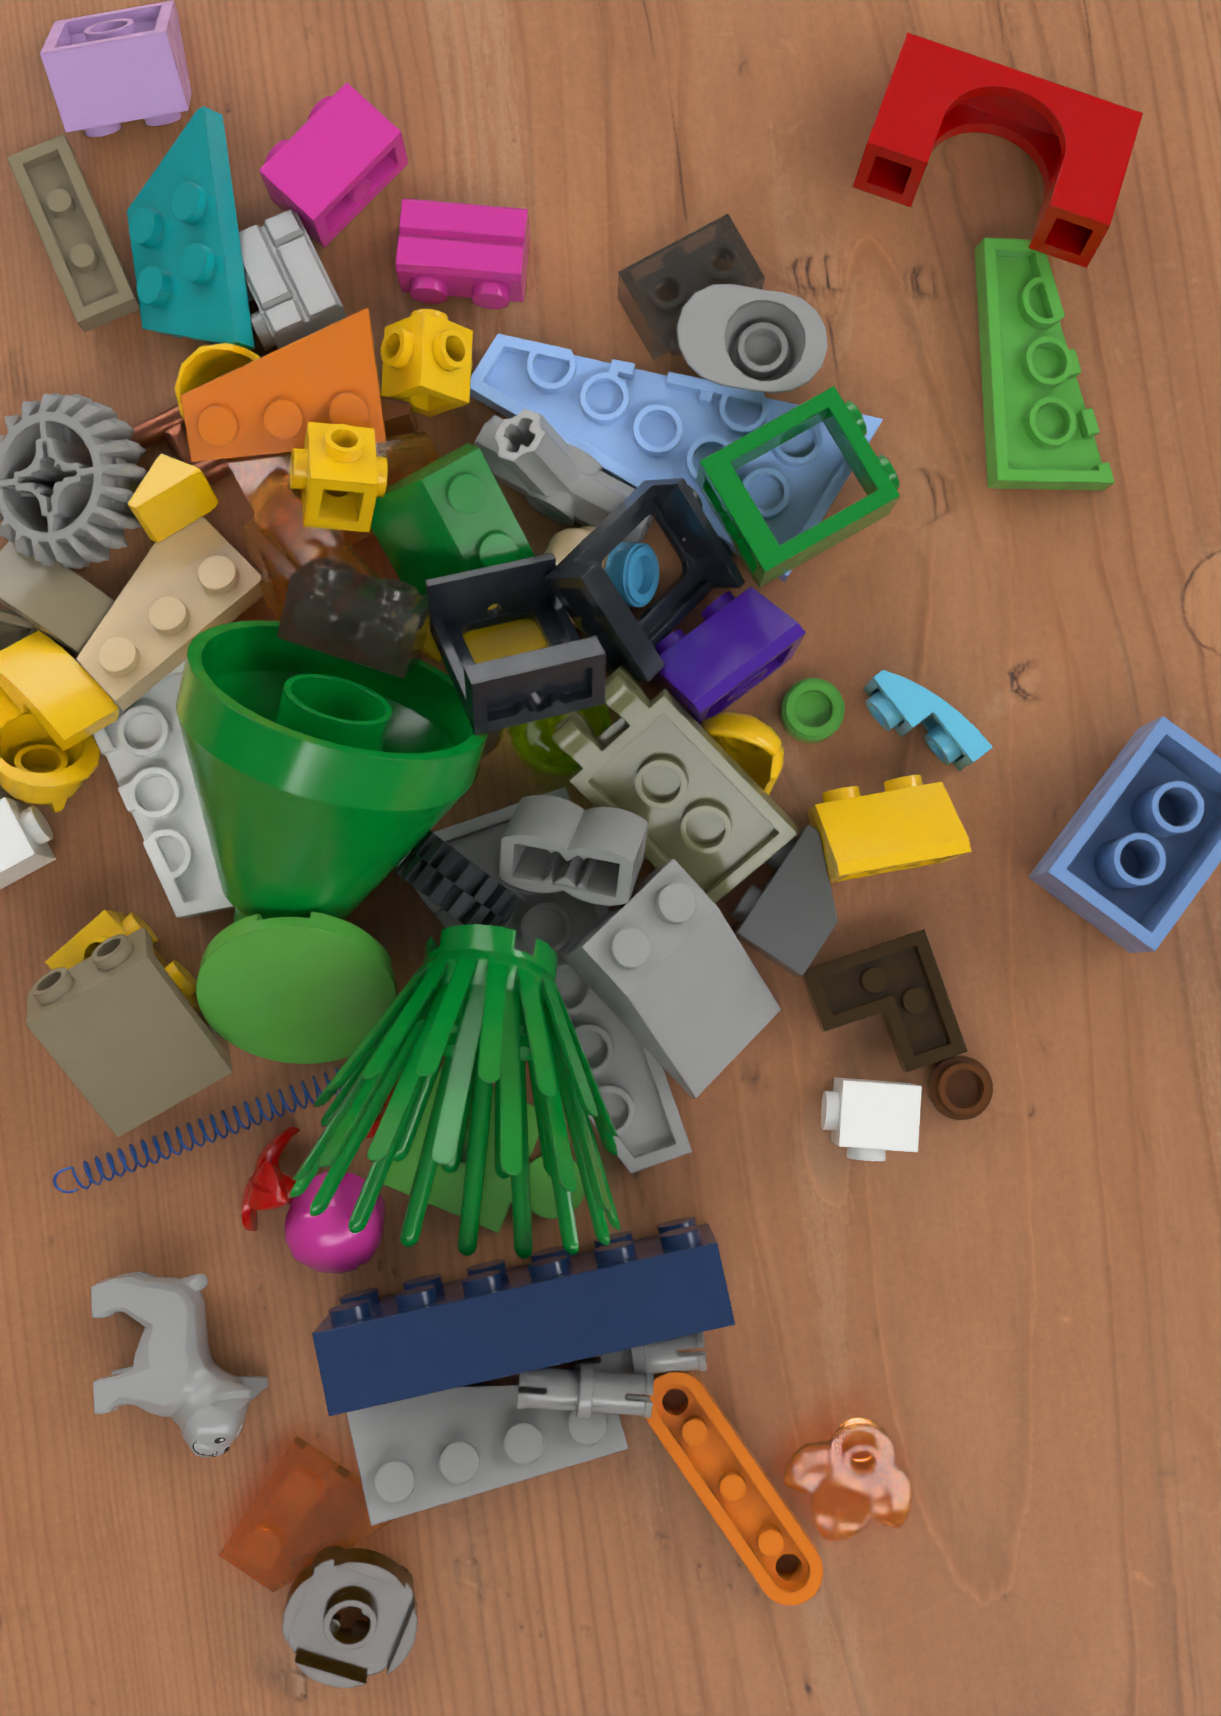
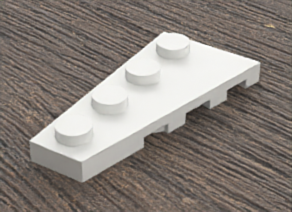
[93,661,235,919]

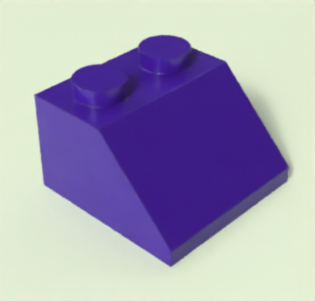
[651,587,806,724]

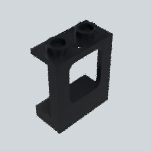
[544,478,745,682]
[425,553,606,735]

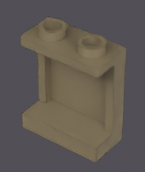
[26,928,233,1137]

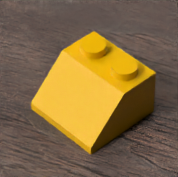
[807,775,972,883]

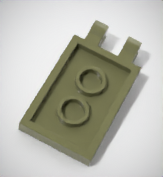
[551,665,798,903]

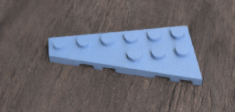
[470,333,883,583]

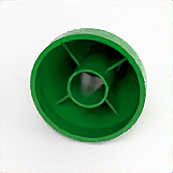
[176,620,489,922]

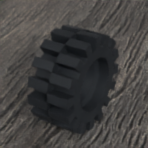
[395,831,523,927]

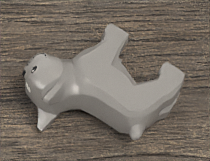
[91,1271,268,1458]

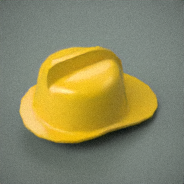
[0,686,100,813]

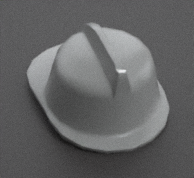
[677,284,828,393]

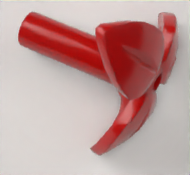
[241,1126,301,1231]

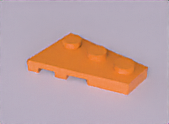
[180,307,386,462]

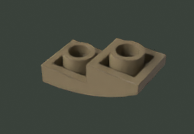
[0,541,115,655]

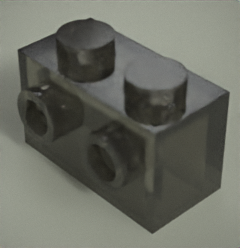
[618,214,765,360]
[277,558,429,679]

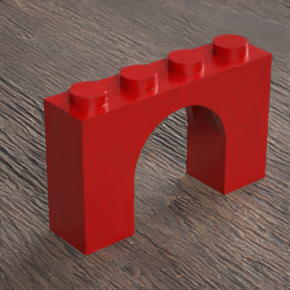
[853,32,1143,268]

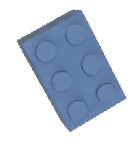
[1028,716,1221,953]

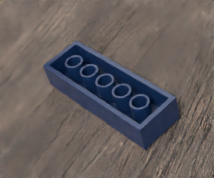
[312,1217,735,1416]

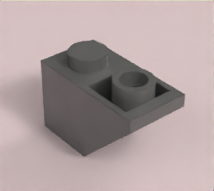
[731,825,838,977]

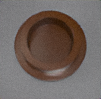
[927,1056,993,1120]

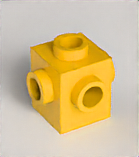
[381,309,473,417]
[290,422,388,532]

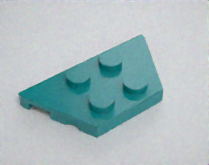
[127,106,255,350]

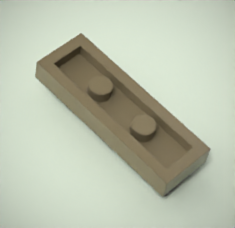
[7,134,140,332]

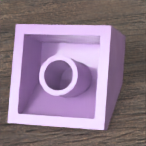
[40,0,192,137]

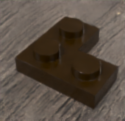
[802,929,968,1072]

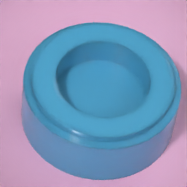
[605,542,659,607]

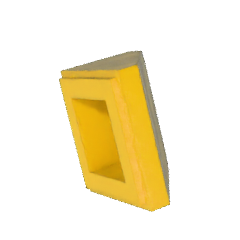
[128,454,219,543]

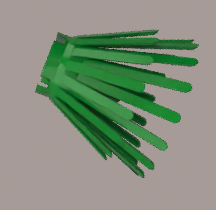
[290,924,621,1259]

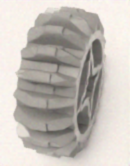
[0,393,148,569]

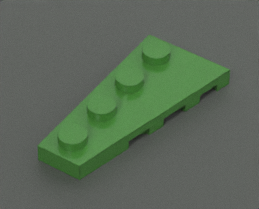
[975,238,1115,491]

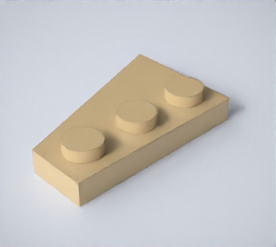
[76,517,270,712]

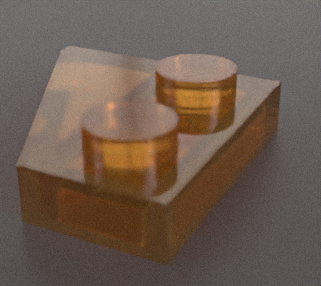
[240,483,382,628]

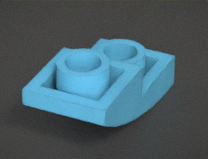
[863,670,993,771]

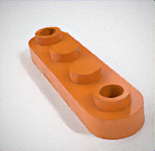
[643,1371,823,1606]

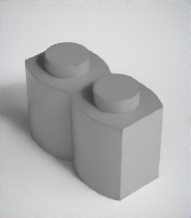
[499,795,648,906]

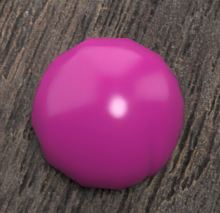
[284,1172,386,1274]

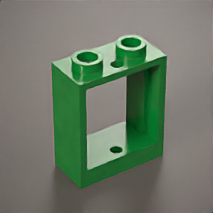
[696,386,900,588]

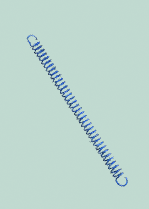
[53,1066,405,1194]

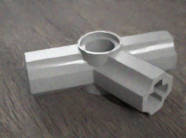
[474,409,654,543]

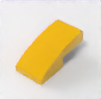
[0,630,119,751]

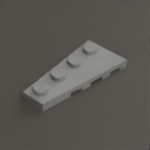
[347,1385,628,1526]

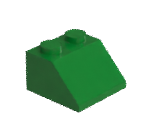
[371,443,535,605]

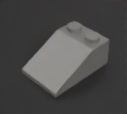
[562,858,781,1098]

